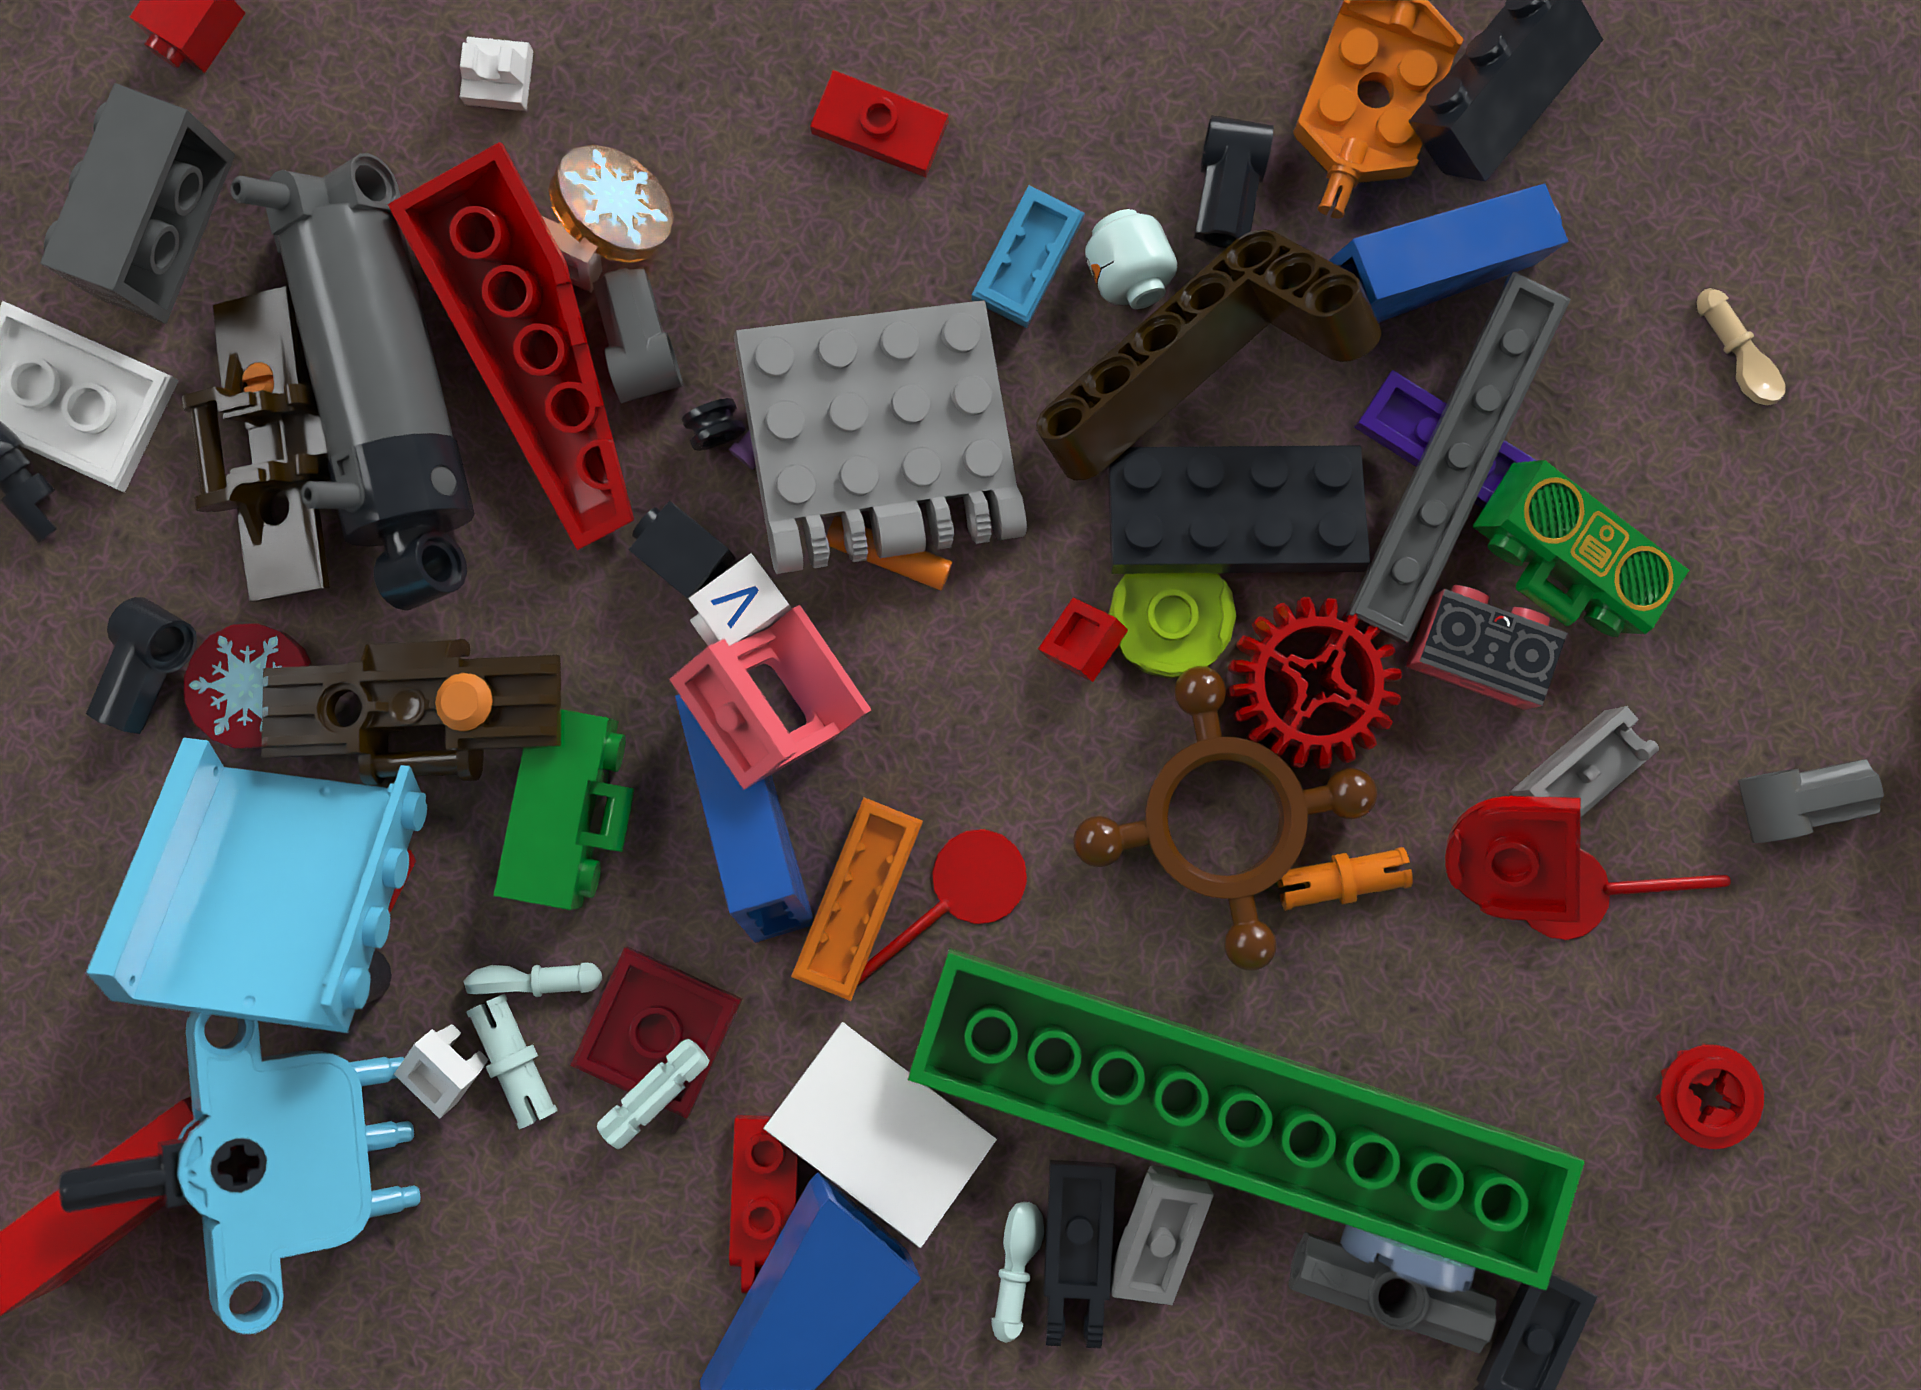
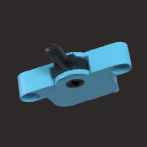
[58,1012,421,1334]

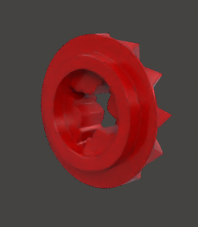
[1655,1043,1764,1149]

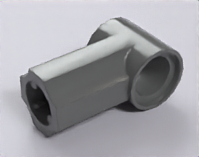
[592,268,683,403]
[1738,759,1884,843]

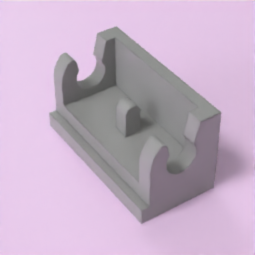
[1510,706,1659,817]

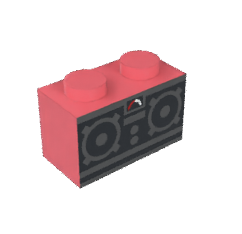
[1406,585,1567,710]

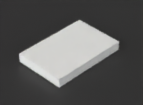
[0,301,179,492]
[763,1022,997,1248]

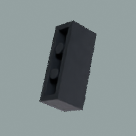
[1408,0,1603,182]

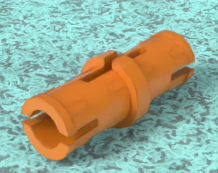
[1277,847,1413,911]

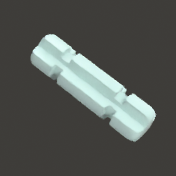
[597,1039,709,1149]

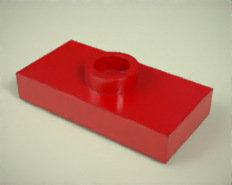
[810,70,949,178]

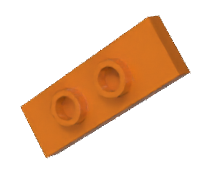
[791,797,923,1001]

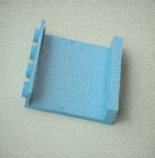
[86,737,427,1033]

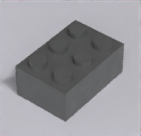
[40,83,236,324]

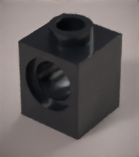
[628,501,736,600]

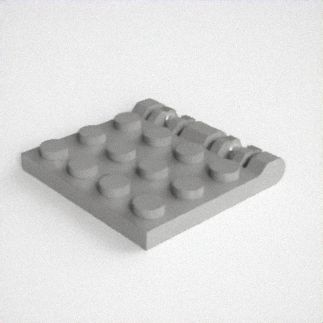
[734,300,1027,574]

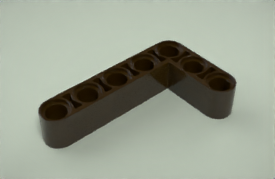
[1036,229,1381,481]

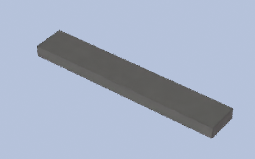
[1346,272,1571,644]

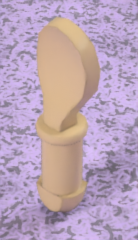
[1697,288,1785,406]

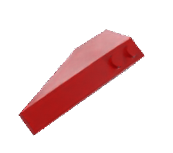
[387,142,634,550]

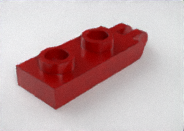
[729,1115,800,1294]

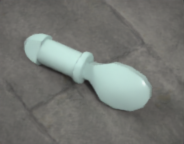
[463,963,602,997]
[991,1202,1044,1343]

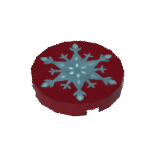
[184,623,312,749]

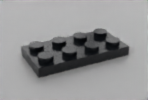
[1108,445,1370,574]

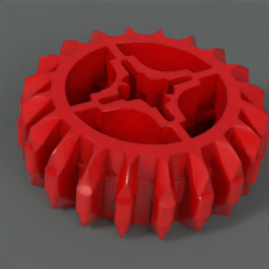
[1227,597,1402,769]

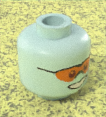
[1085,209,1177,309]

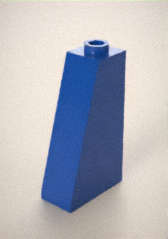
[1328,183,1569,323]
[675,695,814,943]
[699,1172,921,1390]

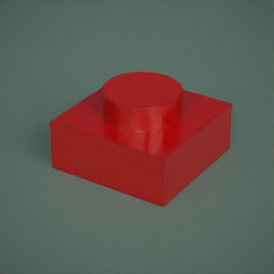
[1038,597,1128,682]

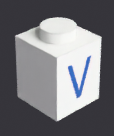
[689,553,792,646]

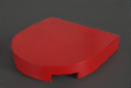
[1445,796,1581,923]

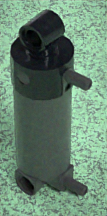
[230,153,475,611]

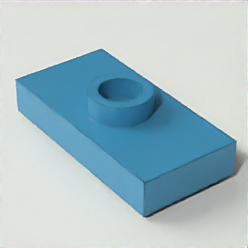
[972,185,1085,328]

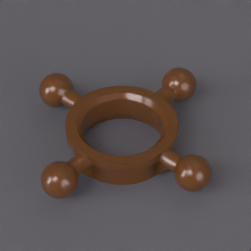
[1073,666,1377,971]

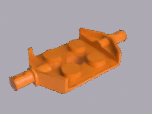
[1293,0,1464,219]

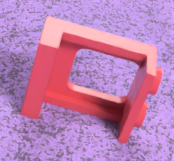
[669,605,871,790]

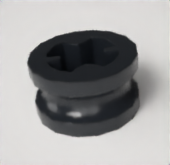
[681,398,746,451]

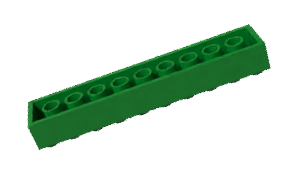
[907,948,1585,1290]

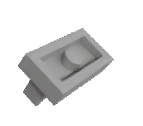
[1110,1166,1214,1305]

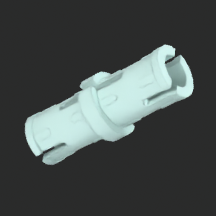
[466,994,558,1129]

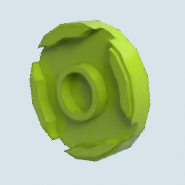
[1108,573,1236,679]

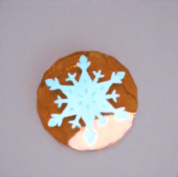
[548,144,674,263]

